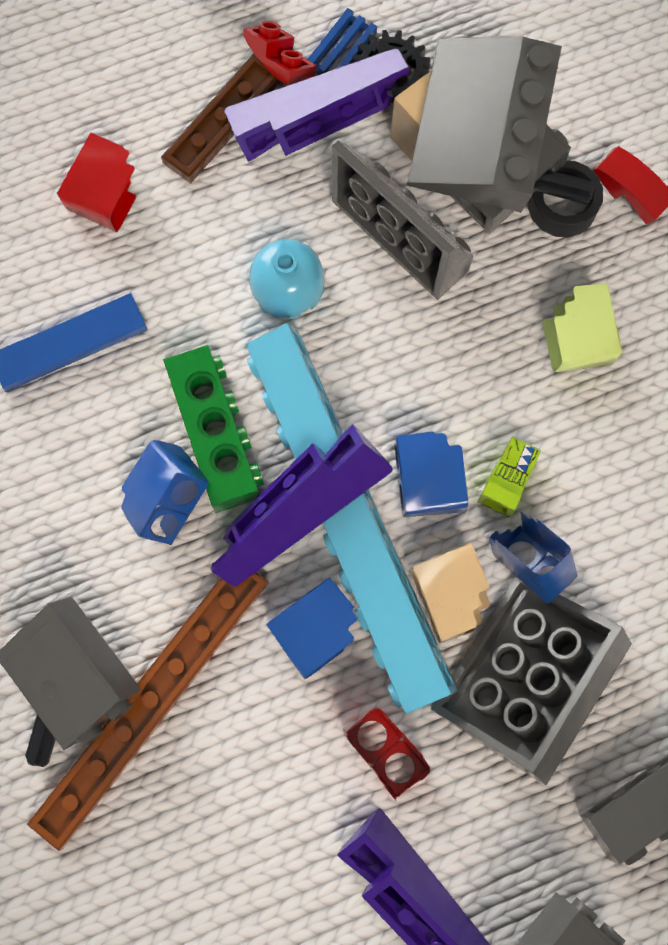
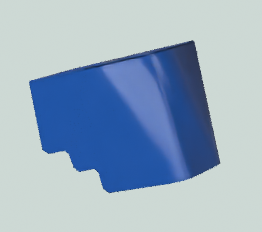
[394,431,469,517]
[121,440,209,545]
[488,512,578,604]
[266,577,357,679]

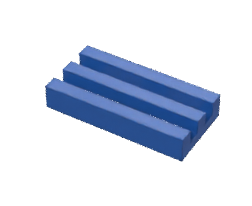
[307,8,377,75]

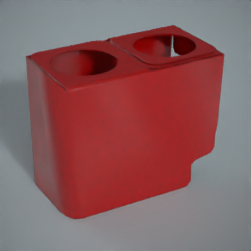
[57,133,136,232]
[344,708,430,801]

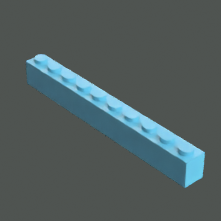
[246,323,458,714]

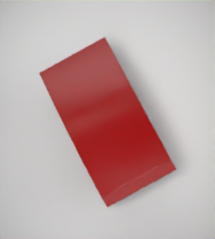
[243,21,317,86]
[592,146,668,224]

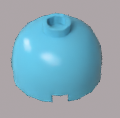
[249,239,325,318]

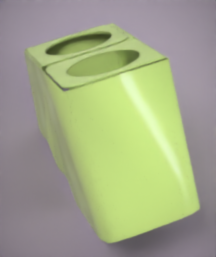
[542,283,622,372]

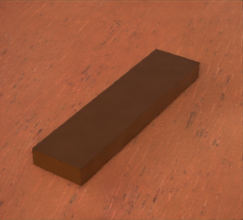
[161,53,281,184]

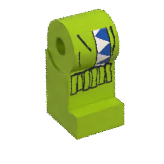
[477,436,541,518]

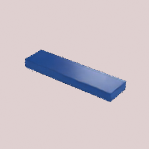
[0,293,148,392]

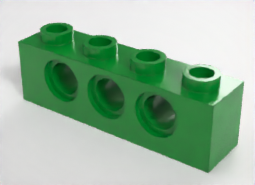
[163,345,264,514]

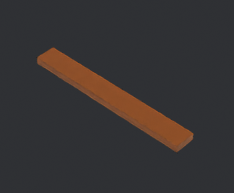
[27,572,269,851]

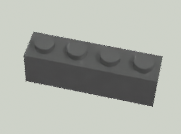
[580,755,668,865]

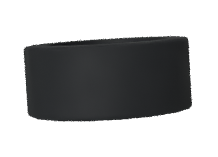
[528,161,603,237]

